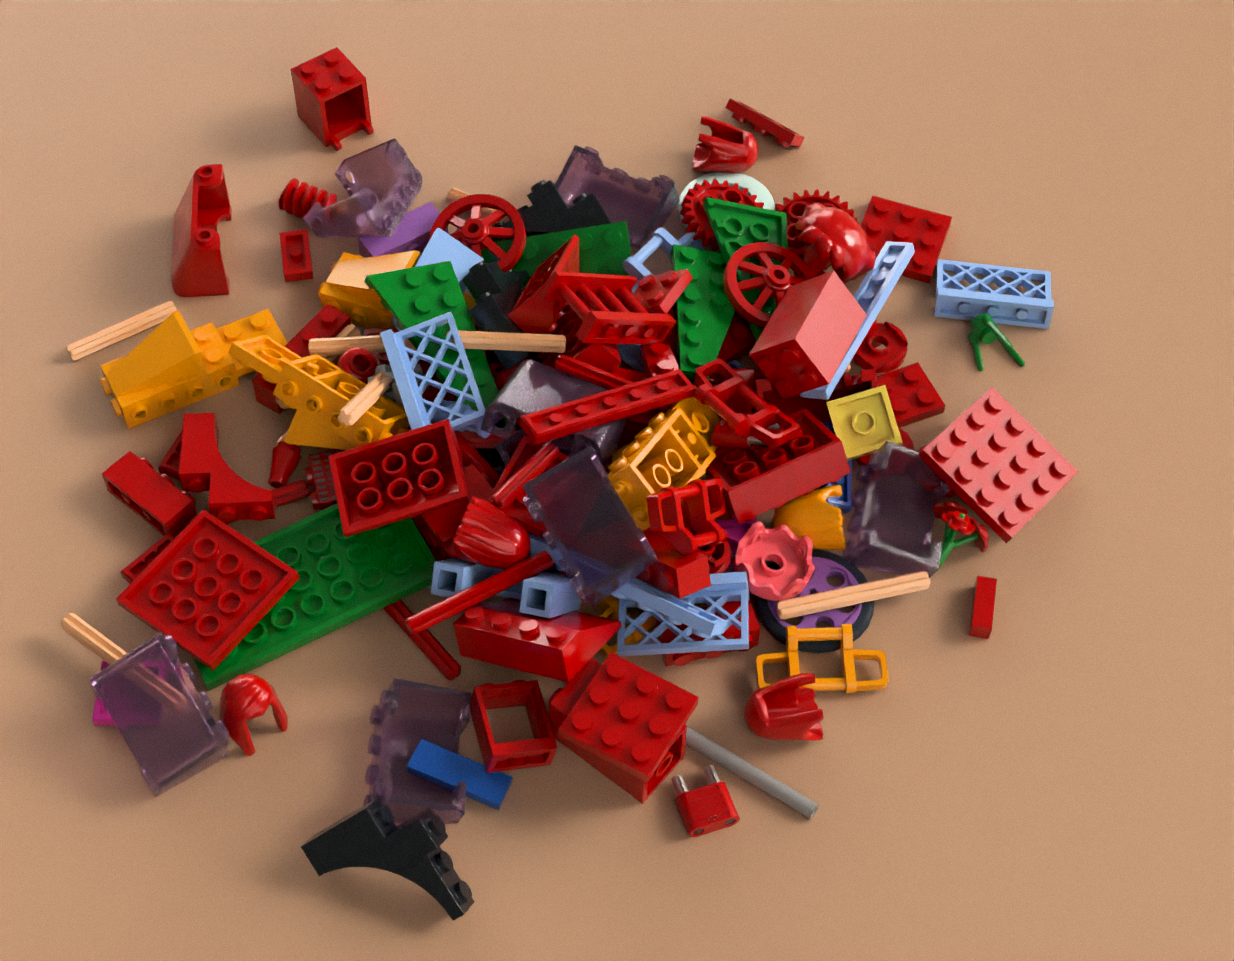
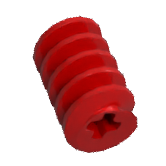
[279,178,342,229]

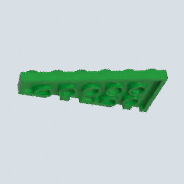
[364,261,507,424]

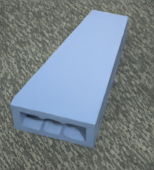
[392,227,484,331]

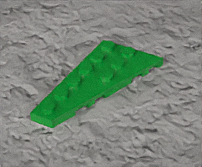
[702,197,789,342]
[481,221,632,287]
[670,244,736,381]

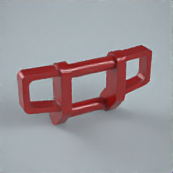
[694,358,800,448]
[646,478,726,555]

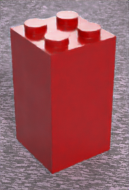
[749,270,867,399]
[549,658,687,804]

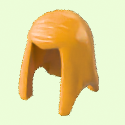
[772,485,846,550]

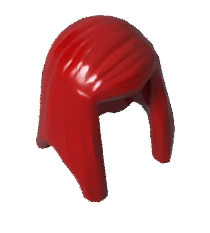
[692,116,758,173]
[448,496,531,569]
[744,673,824,741]
[218,674,288,756]

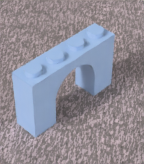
[430,558,583,618]

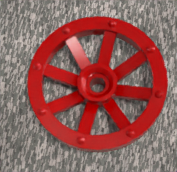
[429,194,526,272]
[723,242,815,328]

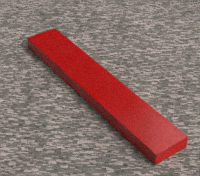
[519,369,696,445]

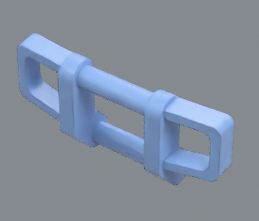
[622,228,704,293]

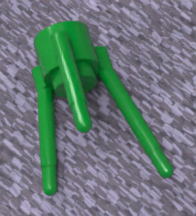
[968,313,1025,371]

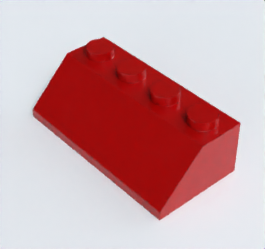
[508,234,579,334]

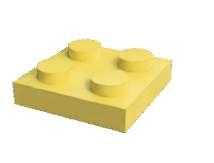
[826,385,903,461]

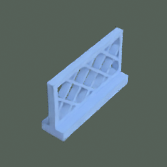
[934,259,1054,329]
[380,312,488,431]
[617,572,749,657]

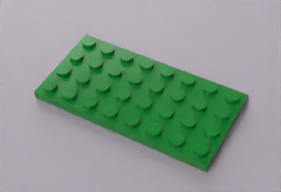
[193,504,436,691]

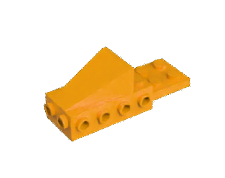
[318,250,477,329]
[99,309,288,429]
[228,335,410,450]
[603,384,720,532]

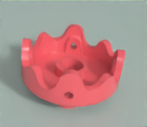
[733,521,815,601]

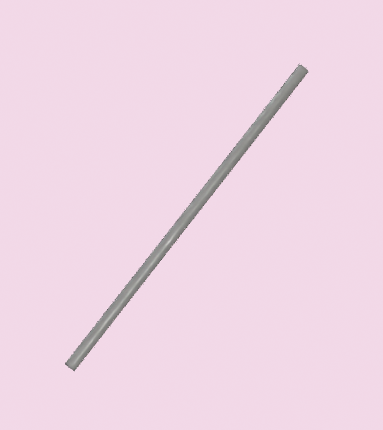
[425,585,819,819]

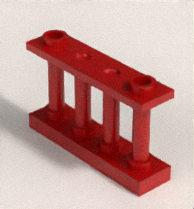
[540,271,676,344]

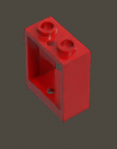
[468,680,557,773]

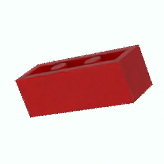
[969,576,997,639]

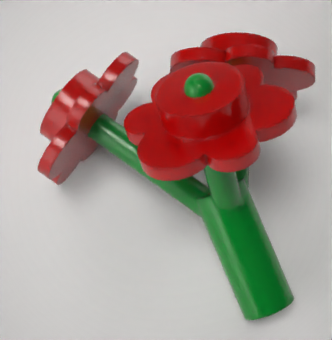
[928,501,989,569]

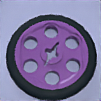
[754,549,874,653]

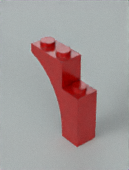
[179,413,276,522]

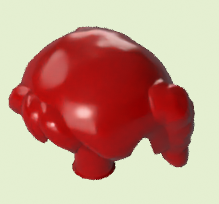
[792,203,876,285]

